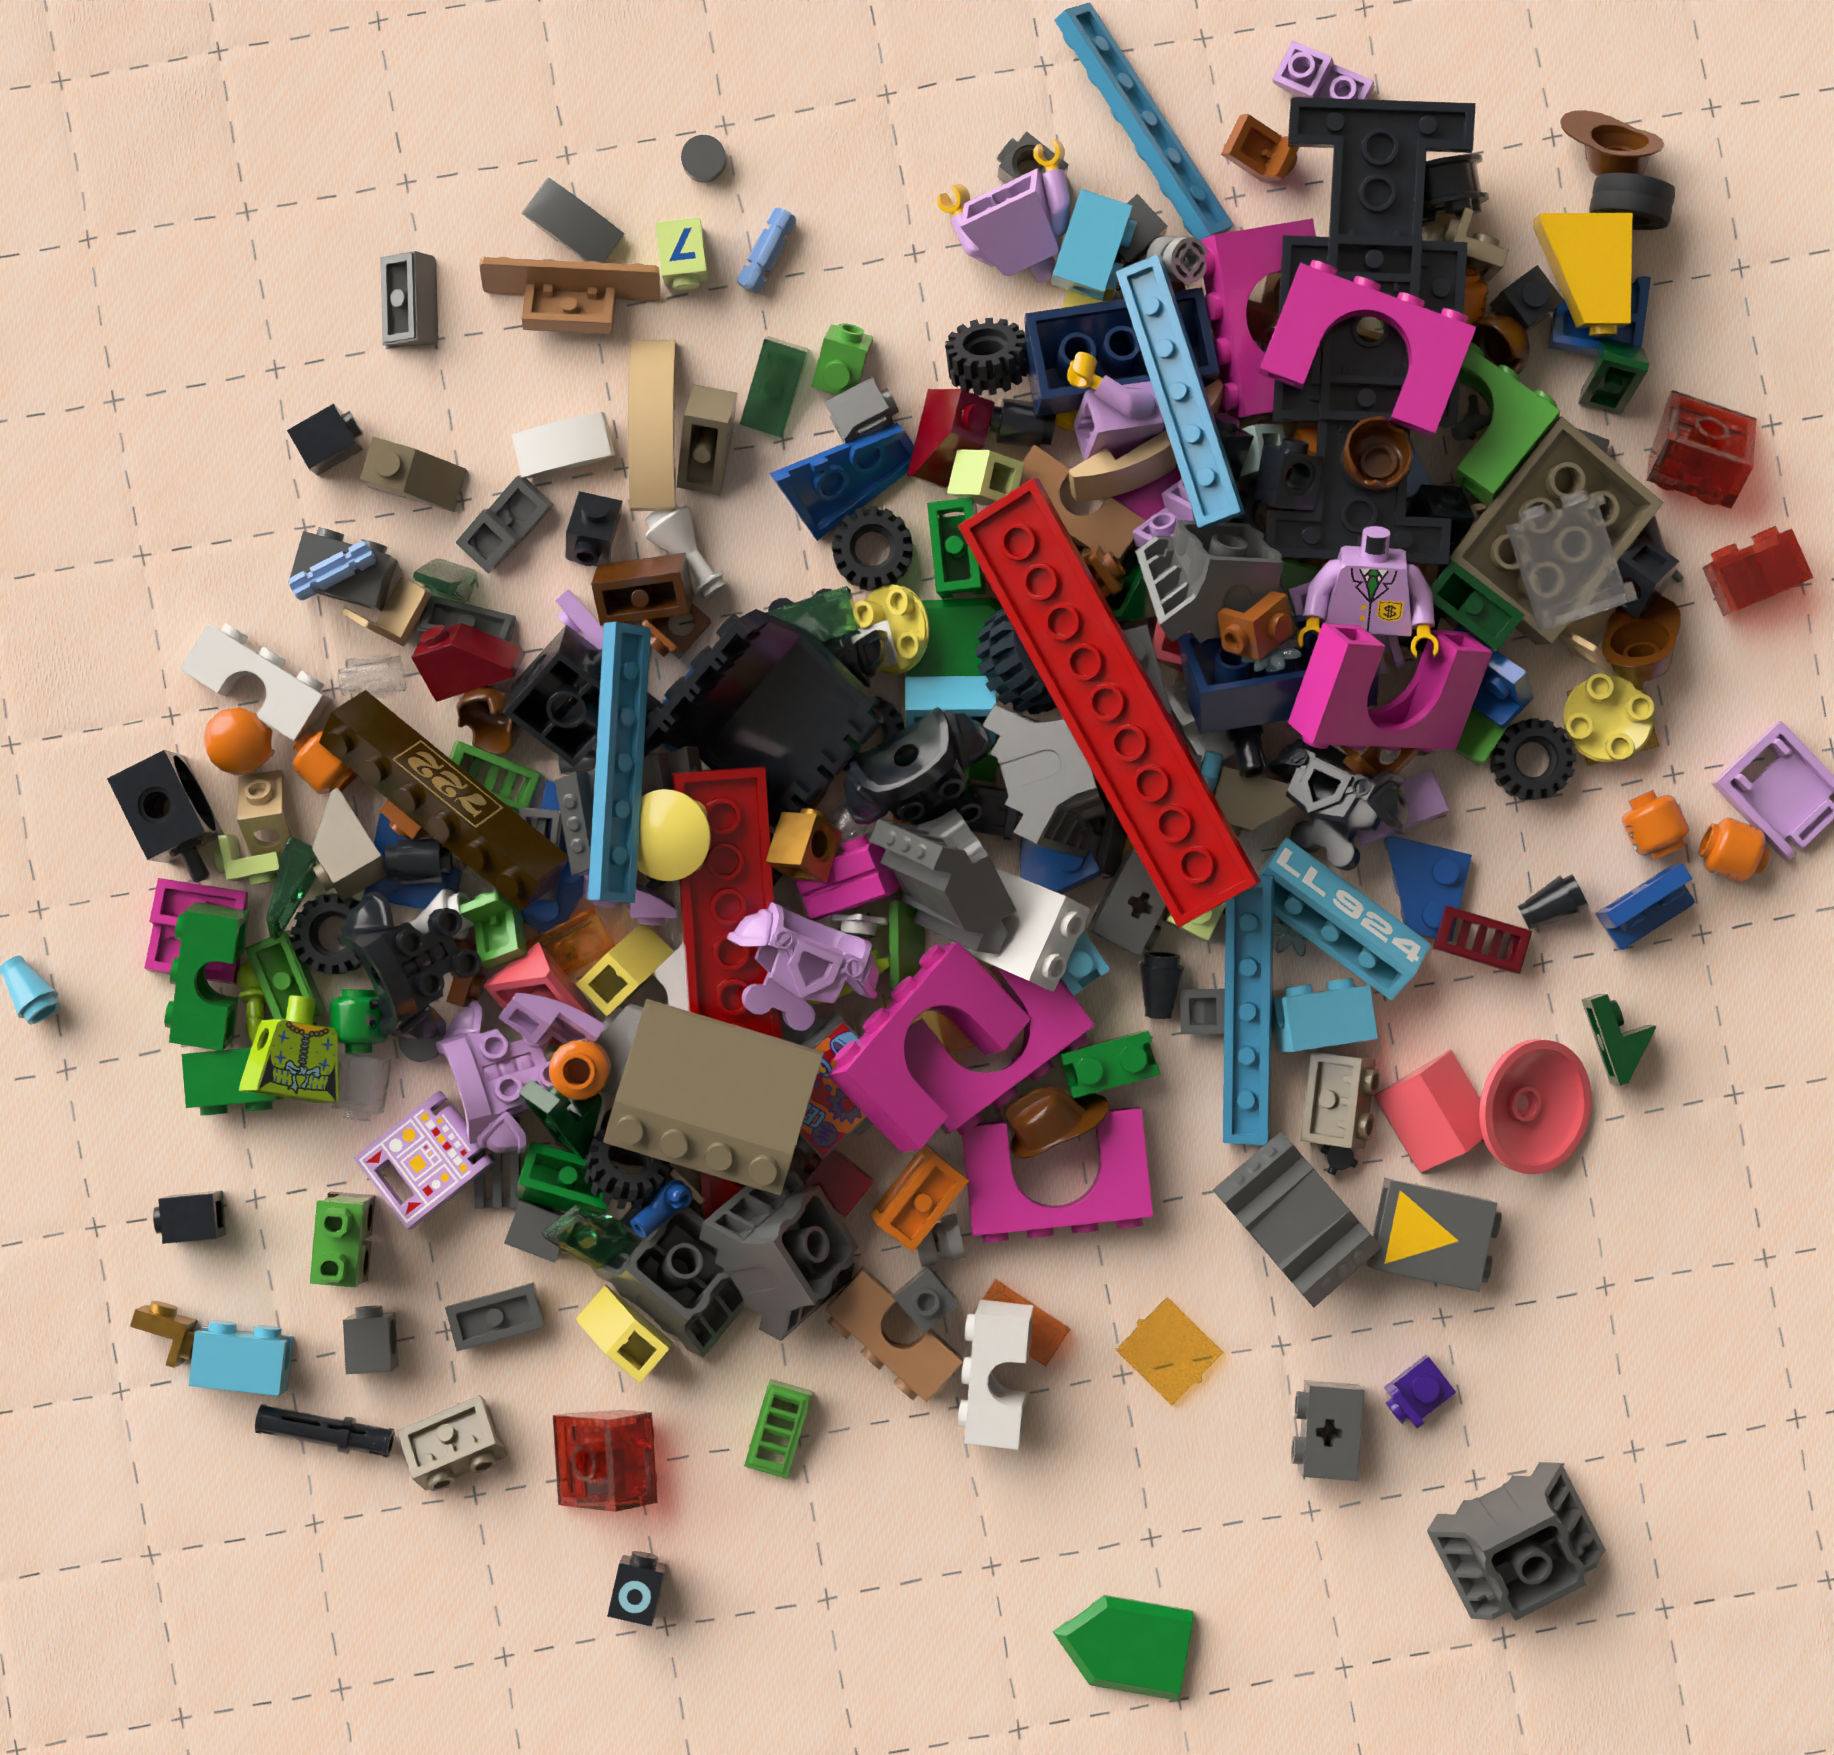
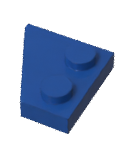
[1384,835,1472,942]

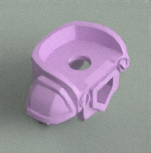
[727,902,879,1031]
[435,1001,553,1154]

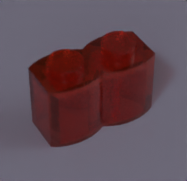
[1702,526,1814,617]

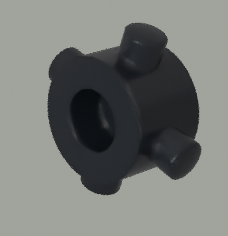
[1320,1144,1358,1175]

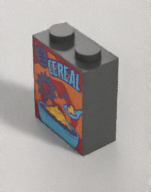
[797,1013,868,1160]

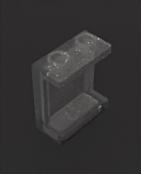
[1506,489,1637,629]

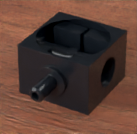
[503,624,602,767]
[107,750,224,883]

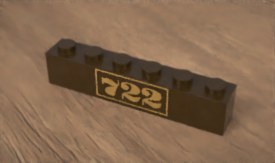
[319,690,569,910]

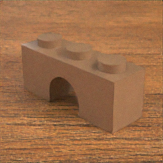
[1019,444,1146,560]
[826,1266,963,1403]

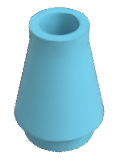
[0,956,60,1025]

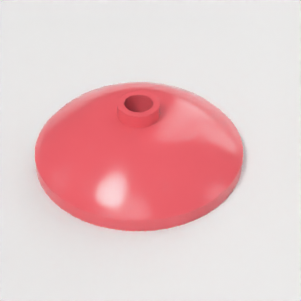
[1479,1039,1591,1174]

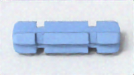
[737,207,796,293]
[289,541,376,601]

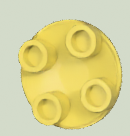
[852,584,930,674]
[1563,673,1654,763]
[637,789,711,881]

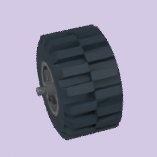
[976,608,1057,714]

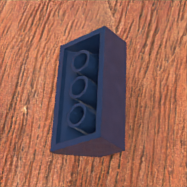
[1024,287,1220,417]
[1178,614,1380,734]

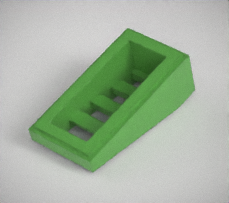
[449,741,542,813]
[744,1379,813,1479]

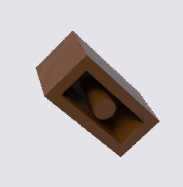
[591,553,694,626]

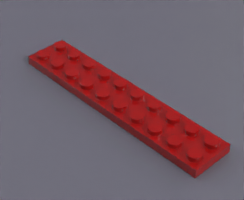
[958,478,1261,928]
[672,766,782,1220]

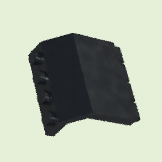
[644,609,885,824]

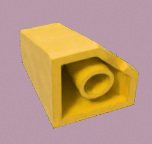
[1533,213,1633,336]

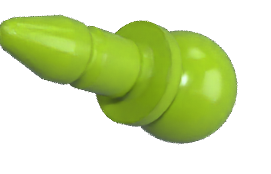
[236,961,266,1044]

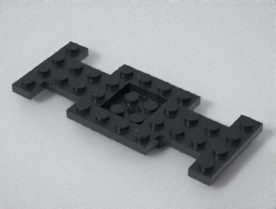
[1265,97,1476,565]

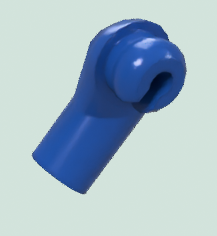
[630,1180,693,1238]

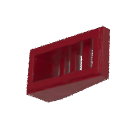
[1433,905,1532,974]

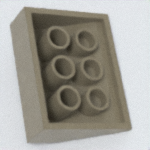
[1449,416,1664,645]
[603,999,824,1196]

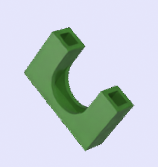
[1455,342,1560,506]

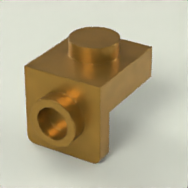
[130,1301,197,1368]

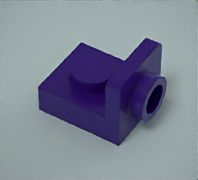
[1384,1355,1456,1429]

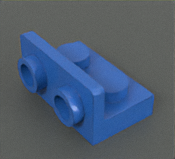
[1453,626,1534,728]
[1595,864,1695,949]

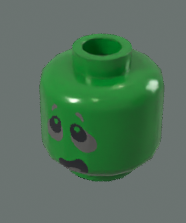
[329,989,388,1053]

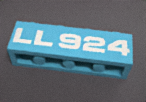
[1257,837,1431,1000]

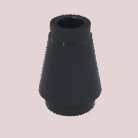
[1517,874,1589,930]
[1139,952,1184,1019]

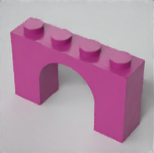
[1200,218,1322,419]
[1259,260,1476,438]
[1288,623,1493,753]
[827,942,1031,1152]
[904,965,1095,1135]
[962,1107,1153,1243]

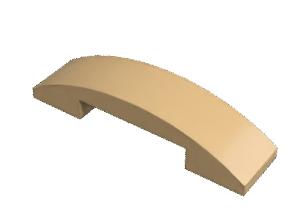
[628,339,676,511]
[1068,379,1225,501]

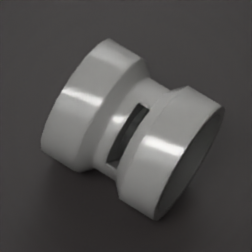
[1146,236,1208,283]
[917,1213,966,1267]

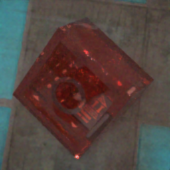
[1646,390,1757,509]
[553,1410,658,1512]

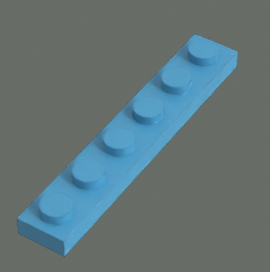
[1054,2,1234,240]
[1116,254,1245,530]
[588,622,651,903]
[1223,875,1274,1145]

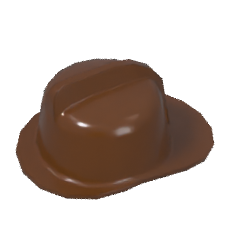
[1560,110,1664,176]
[1602,596,1681,690]
[1005,1086,1110,1159]

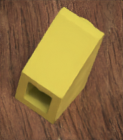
[575,924,675,1017]
[576,1284,674,1383]

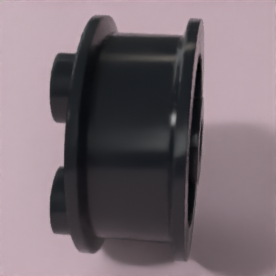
[1422,154,1489,227]

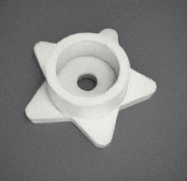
[830,914,888,938]

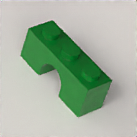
[164,902,249,1051]

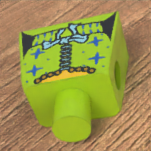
[239,996,338,1103]

